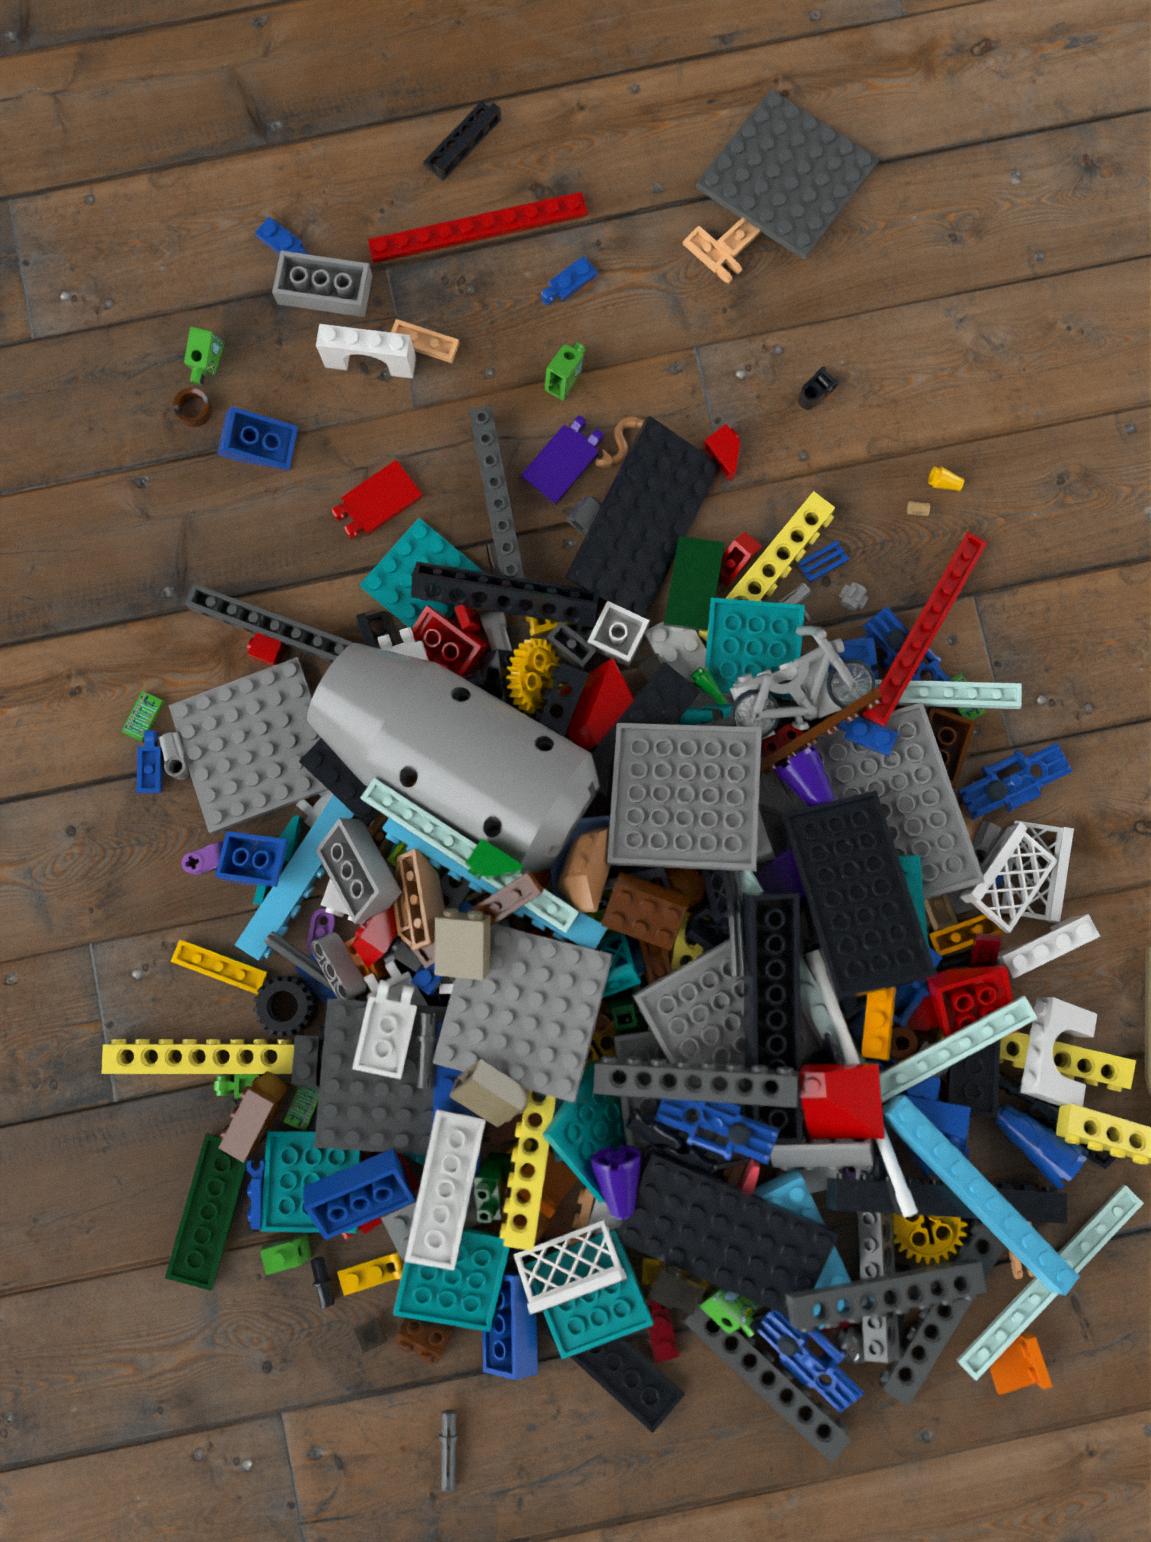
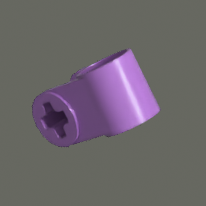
[181,842,224,875]

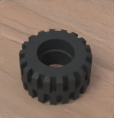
[253,976,318,1037]

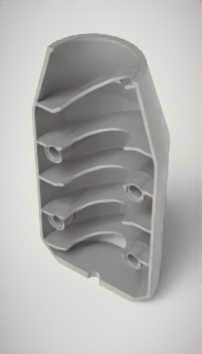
[307,643,600,875]

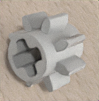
[839,582,869,611]

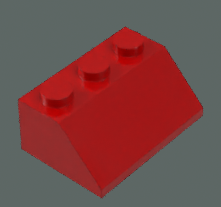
[353,904,398,967]

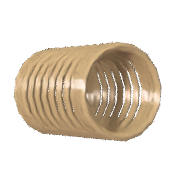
[907,501,930,516]

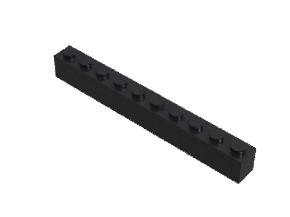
[826,1173,1067,1224]

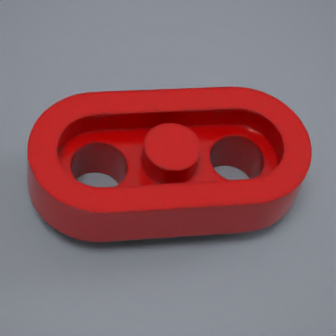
[761,724,803,759]

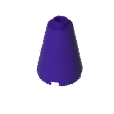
[774,745,835,807]
[591,1145,641,1220]

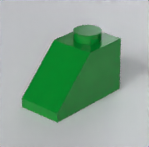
[465,839,524,880]

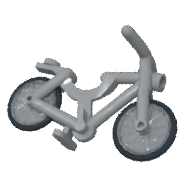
[730,626,875,739]

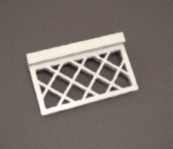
[1000,820,1074,923]
[960,822,1058,933]
[514,1220,627,1314]

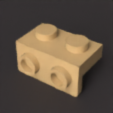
[924,894,958,932]

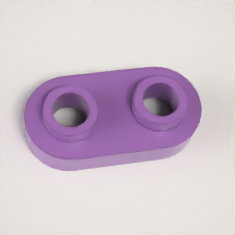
[307,909,336,954]

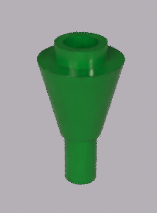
[690,667,728,706]

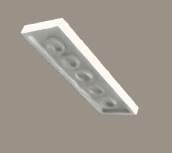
[404,1109,485,1270]

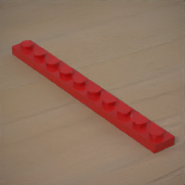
[367,192,587,264]
[863,532,987,727]

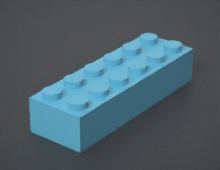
[754,1168,862,1330]

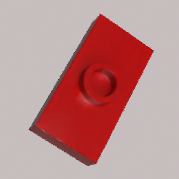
[455,604,484,635]

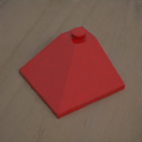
[403,605,490,676]
[560,659,634,753]
[927,966,1019,1038]
[799,1064,885,1139]

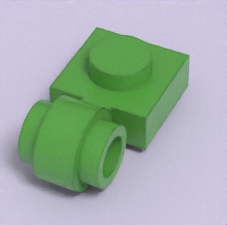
[214,1074,260,1098]

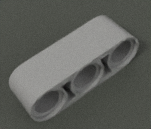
[311,932,367,1000]

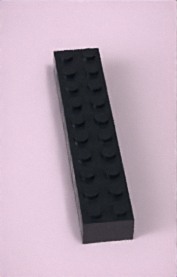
[742,891,802,1145]

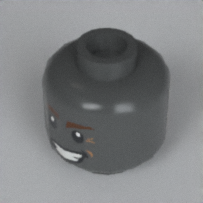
[834,1326,865,1365]

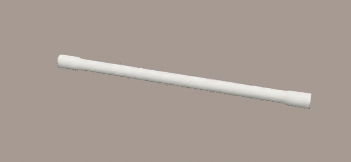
[805,949,918,1217]

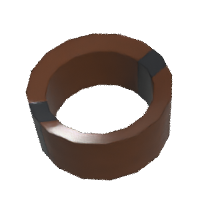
[173,387,212,427]

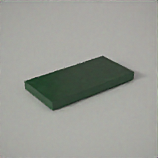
[664,536,725,632]

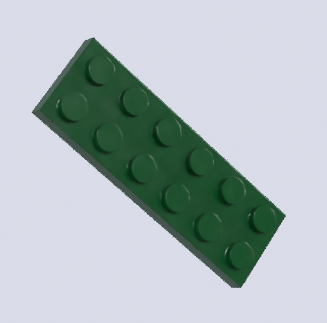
[165,1133,251,1291]

